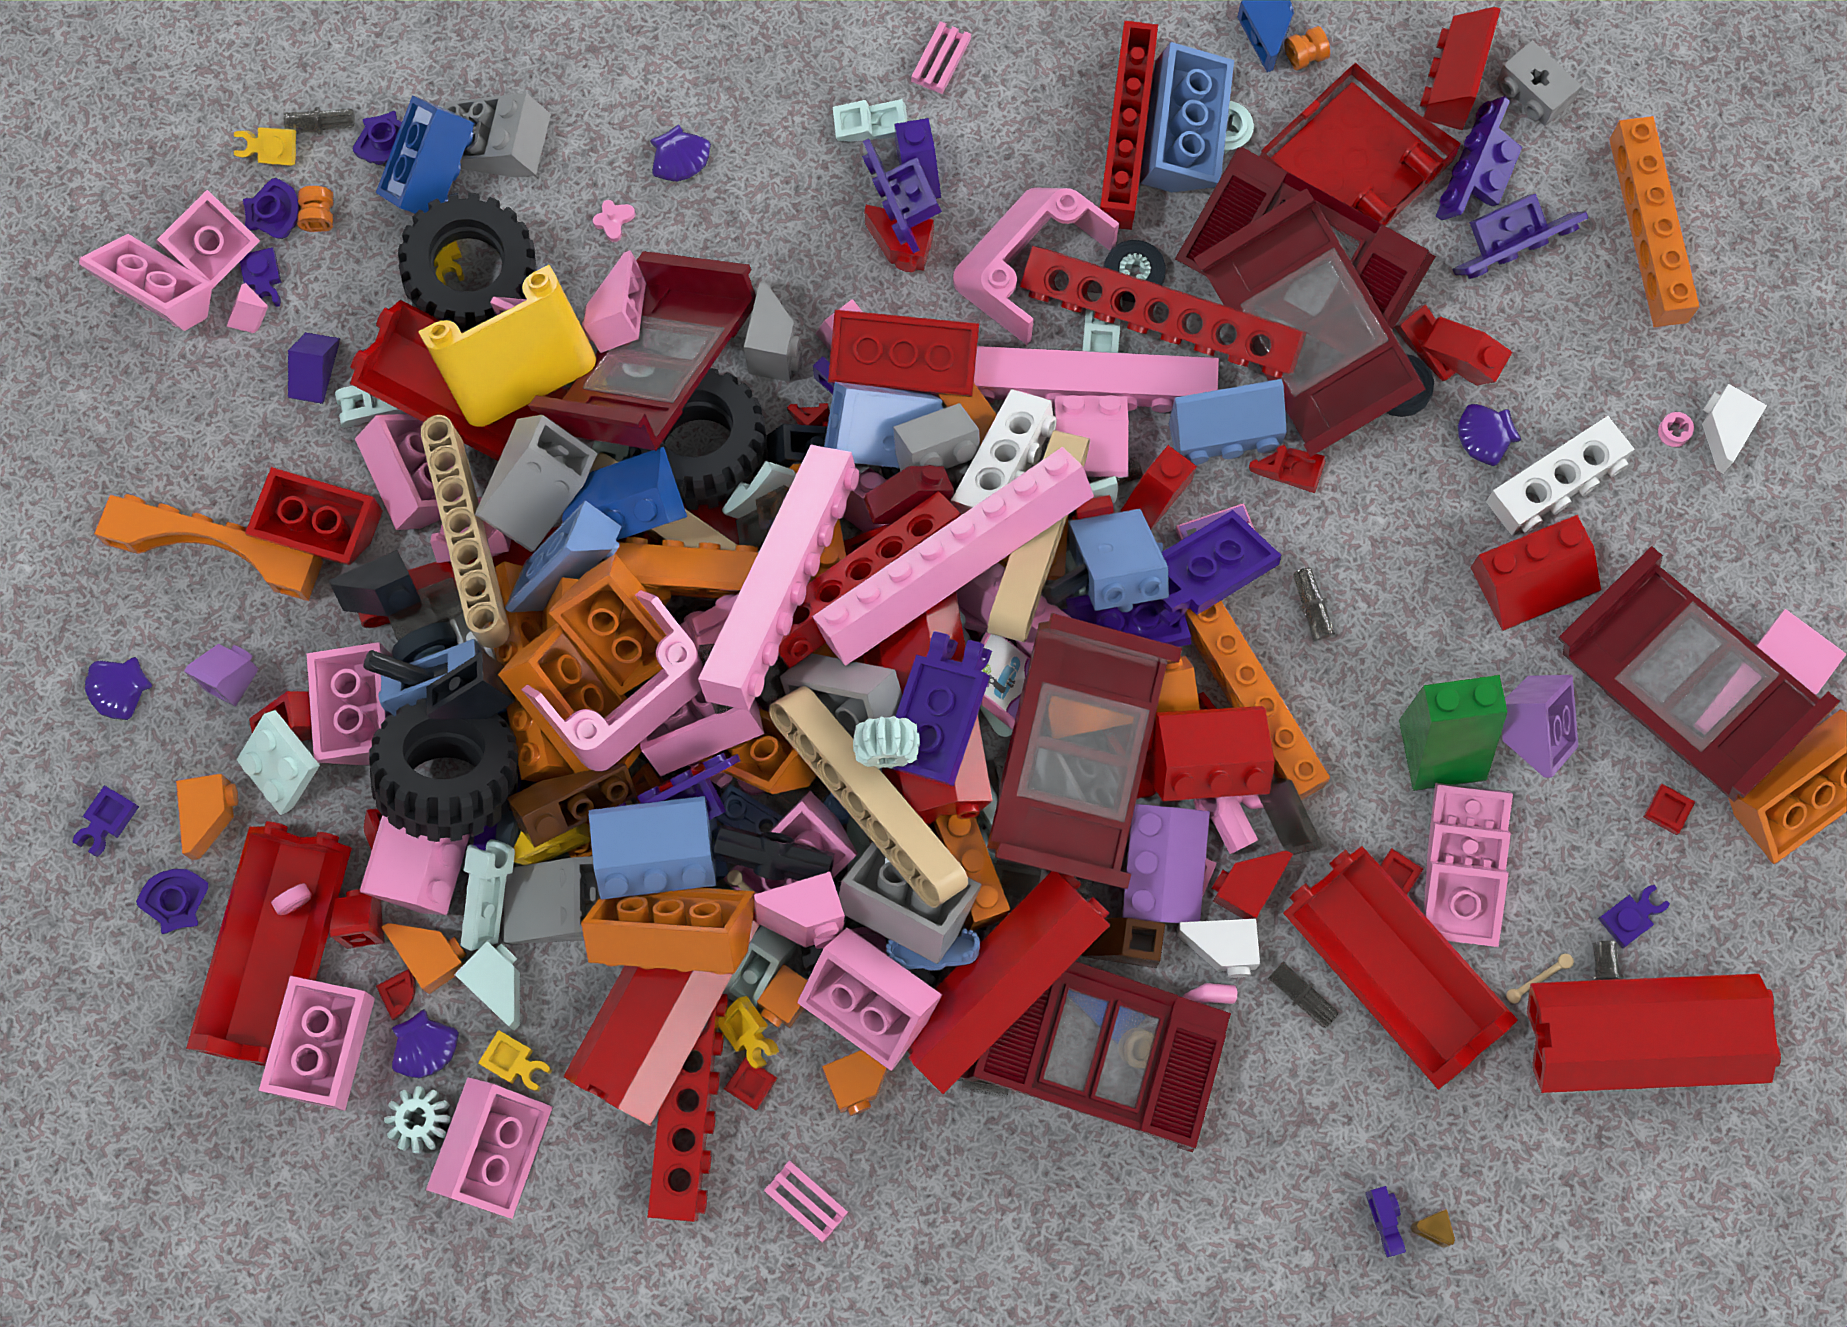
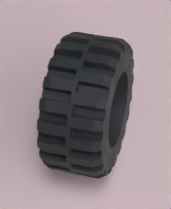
[398,193,536,331]
[629,368,767,510]
[369,698,518,842]

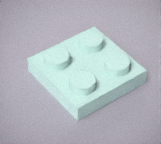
[237,710,320,815]

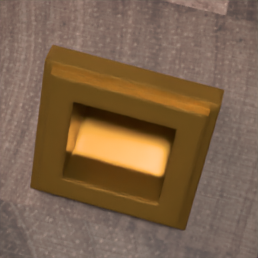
[1410,1209,1455,1248]

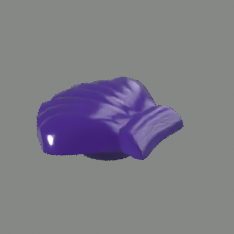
[352,111,402,165]
[650,124,711,182]
[243,178,300,239]
[1457,404,1521,466]
[85,657,152,720]
[136,869,208,934]
[392,1009,459,1079]

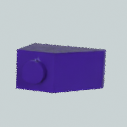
[894,118,941,199]

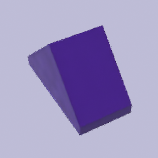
[288,332,340,404]

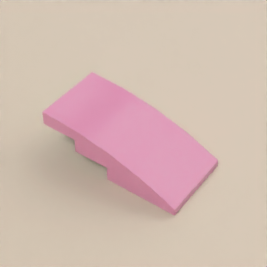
[1693,609,1846,735]
[1424,783,1513,947]

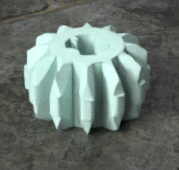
[853,716,920,769]
[384,1086,452,1154]

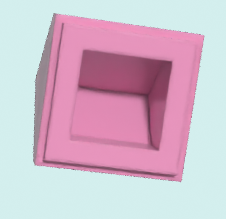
[227,283,268,333]

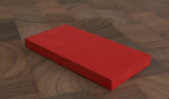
[828,310,979,397]

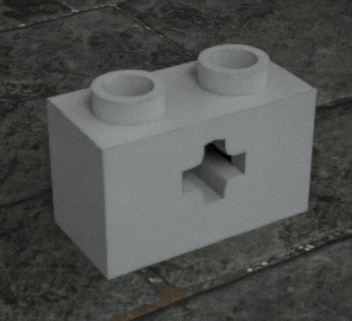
[1496,40,1582,126]

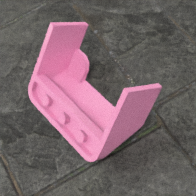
[953,187,1119,345]
[521,590,704,771]

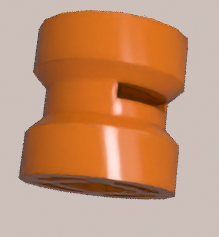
[1284,26,1330,71]
[297,186,334,232]

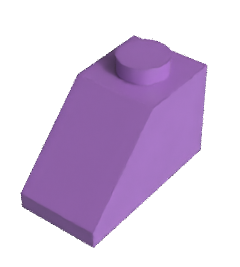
[184,644,259,707]

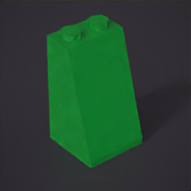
[1399,675,1508,791]

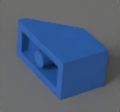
[1237,0,1294,73]

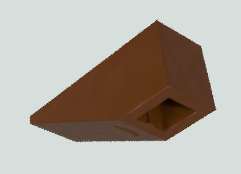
[507,763,638,848]

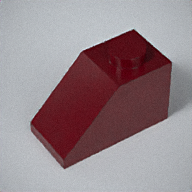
[864,465,954,524]

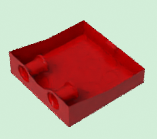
[1260,62,1461,248]

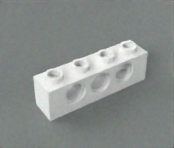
[951,389,1057,515]
[1486,416,1635,535]

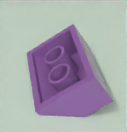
[1502,675,1578,778]
[1123,804,1210,923]

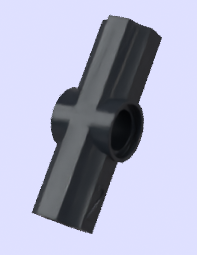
[713,825,835,881]

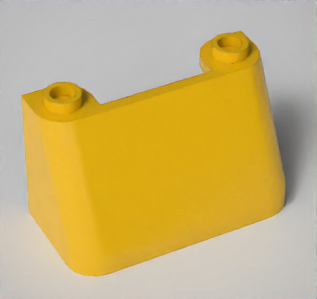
[418,265,596,427]

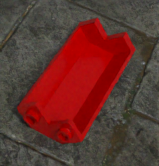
[350,299,570,461]
[864,591,993,827]
[186,821,352,1066]
[1283,846,1518,1090]
[907,871,1110,1094]
[563,887,760,1126]
[1527,974,1781,1093]

